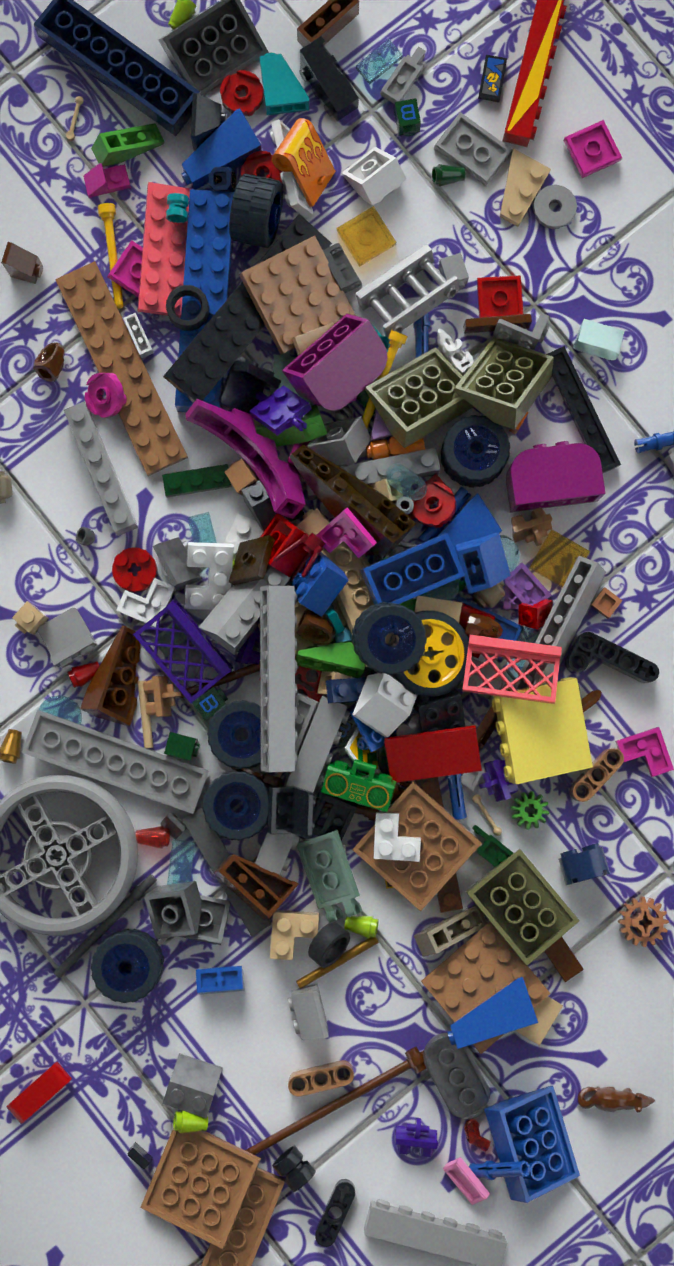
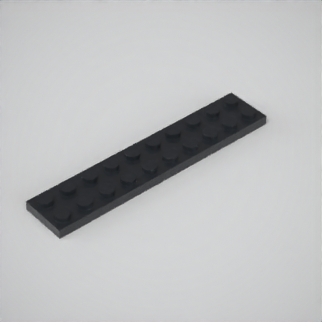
[163,214,332,403]

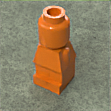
[366,436,425,460]

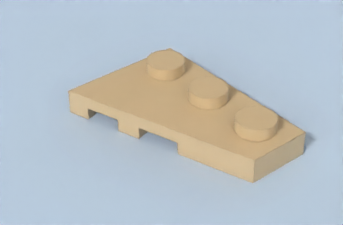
[499,148,551,227]

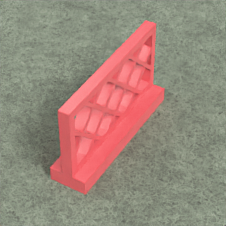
[462,635,562,704]

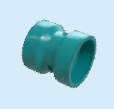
[166,193,189,223]

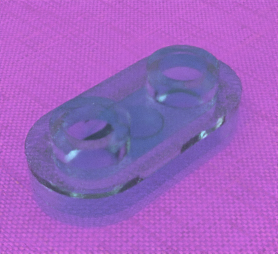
[386,464,427,500]

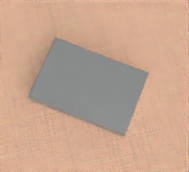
[434,112,512,186]

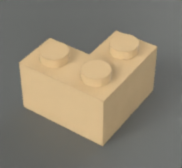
[270,910,319,960]

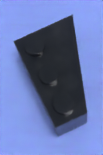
[299,36,359,121]

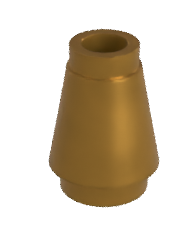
[0,729,22,764]

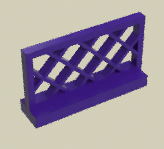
[133,599,233,703]

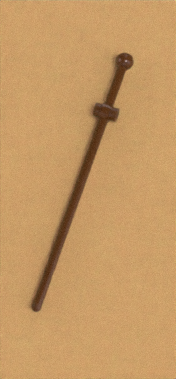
[245,1046,426,1155]

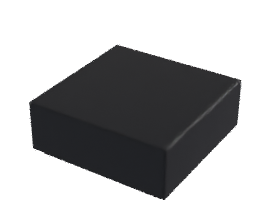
[127,1142,153,1169]

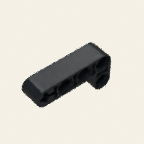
[565,632,660,683]

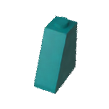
[260,53,309,115]

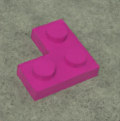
[316,508,377,558]
[615,727,674,777]

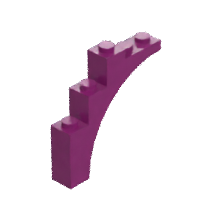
[185,399,306,519]

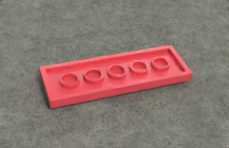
[138,182,190,318]

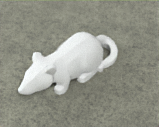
[437,328,474,376]

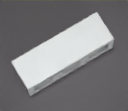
[123,313,154,359]

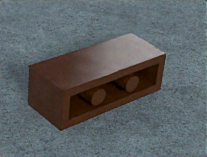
[297,0,360,47]

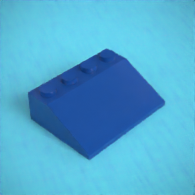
[484,1086,580,1203]

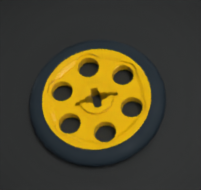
[388,611,472,697]

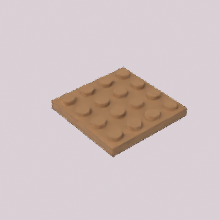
[239,236,356,355]
[352,781,482,911]
[421,922,551,1054]
[140,1130,261,1249]

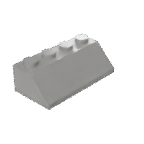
[199,564,290,655]

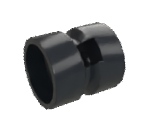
[272,1145,316,1192]

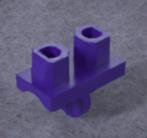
[235,627,260,664]
[479,759,519,802]
[395,1118,438,1157]

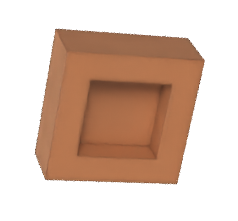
[590,587,623,619]

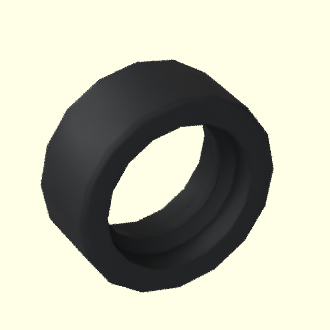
[166,285,210,331]
[308,922,350,968]

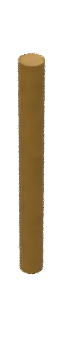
[296,937,379,989]

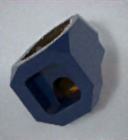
[209,167,237,192]

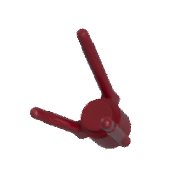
[274,533,326,582]

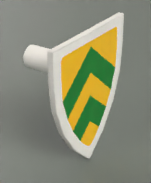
[338,727,381,774]

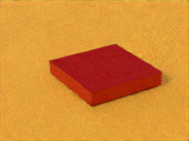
[477,275,524,318]

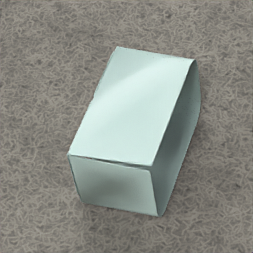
[573,319,624,360]

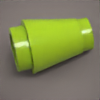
[168,0,197,29]
[344,916,379,939]
[173,1110,208,1134]

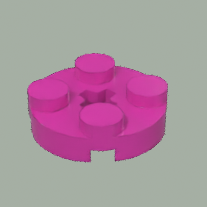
[85,373,127,418]

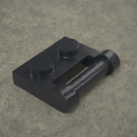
[312,788,358,841]

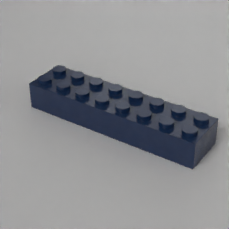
[34,0,200,136]

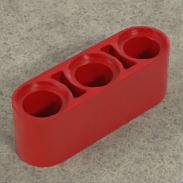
[6,1061,72,1124]

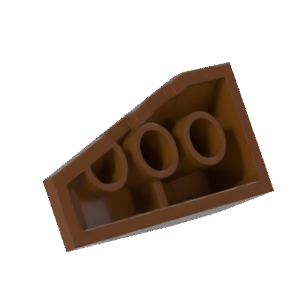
[80,626,141,726]

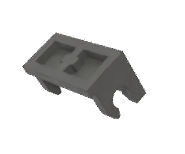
[323,243,362,294]

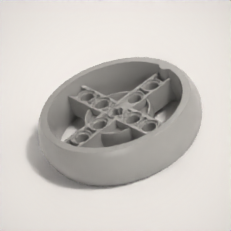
[0,775,138,936]

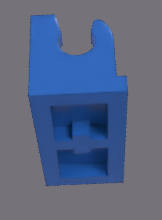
[196,966,245,995]

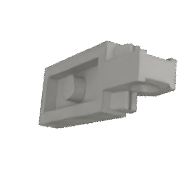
[380,46,426,104]

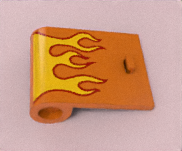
[272,118,336,207]

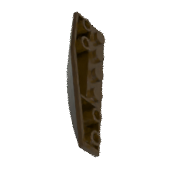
[289,445,416,560]

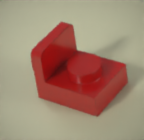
[519,599,553,629]

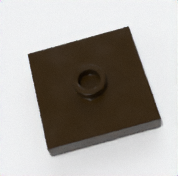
[229,535,275,586]

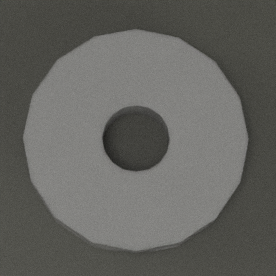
[533,185,577,229]

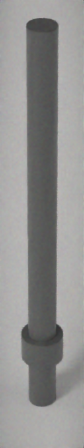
[54,874,157,978]

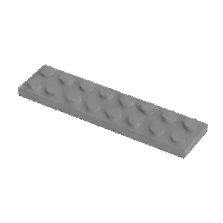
[21,710,209,814]

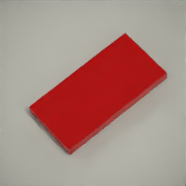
[384,725,482,782]

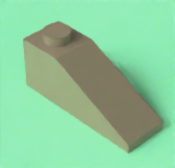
[414,905,488,957]

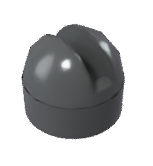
[76,527,95,546]

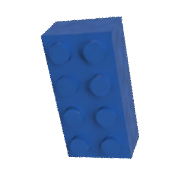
[360,533,465,605]

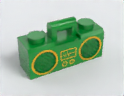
[321,759,397,812]

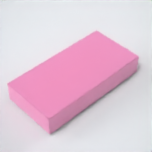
[443,1157,490,1205]

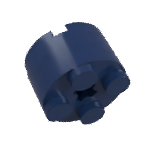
[558,843,610,885]

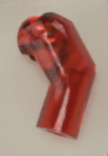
[464,1119,491,1152]

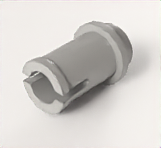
[396,496,414,515]

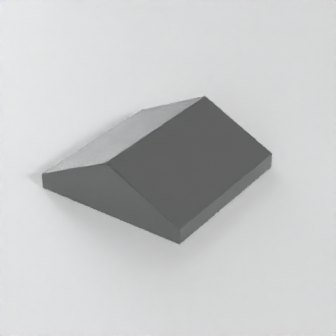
[178,895,231,945]

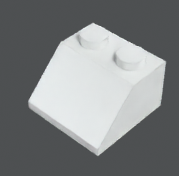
[342,147,406,205]
[353,673,417,738]

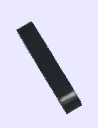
[315,1179,355,1247]

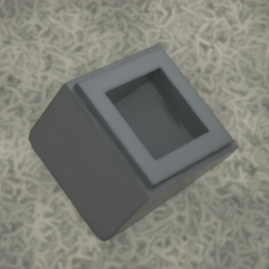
[160,813,187,839]

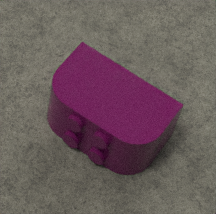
[282,314,387,410]
[506,441,606,513]

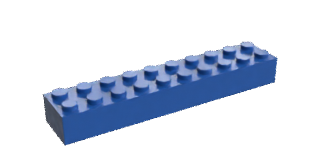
[175,189,234,412]

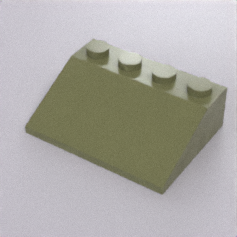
[454,337,554,430]
[365,347,474,448]
[466,849,580,965]

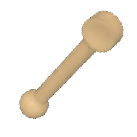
[66,96,84,141]
[472,794,502,836]

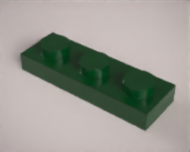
[162,464,232,498]

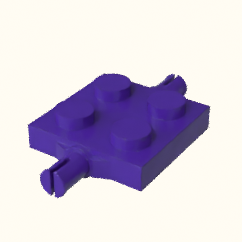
[250,385,312,436]

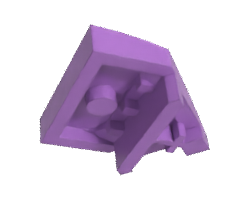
[503,563,552,609]

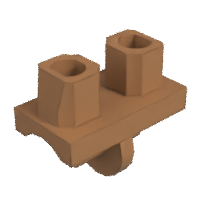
[511,507,552,546]
[143,676,181,717]

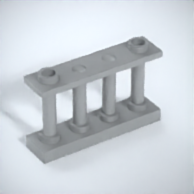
[355,244,460,337]

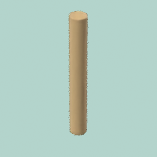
[138,681,153,748]

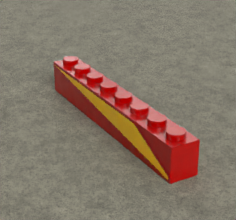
[502,0,567,147]

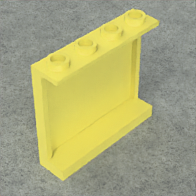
[492,677,593,784]

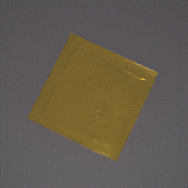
[336,206,397,267]
[529,529,590,588]

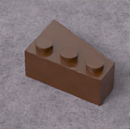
[213,854,299,920]

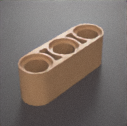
[569,748,624,802]
[288,1060,354,1097]

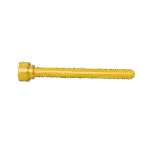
[98,203,123,309]
[362,330,408,429]

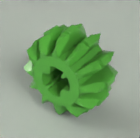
[510,791,549,830]

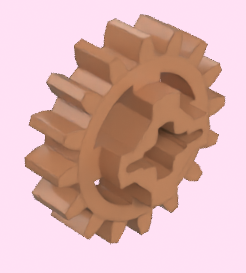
[618,896,669,947]

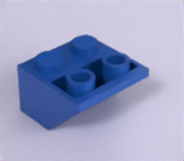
[455,532,511,594]
[291,552,349,617]

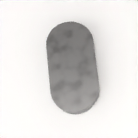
[423,1033,490,1120]

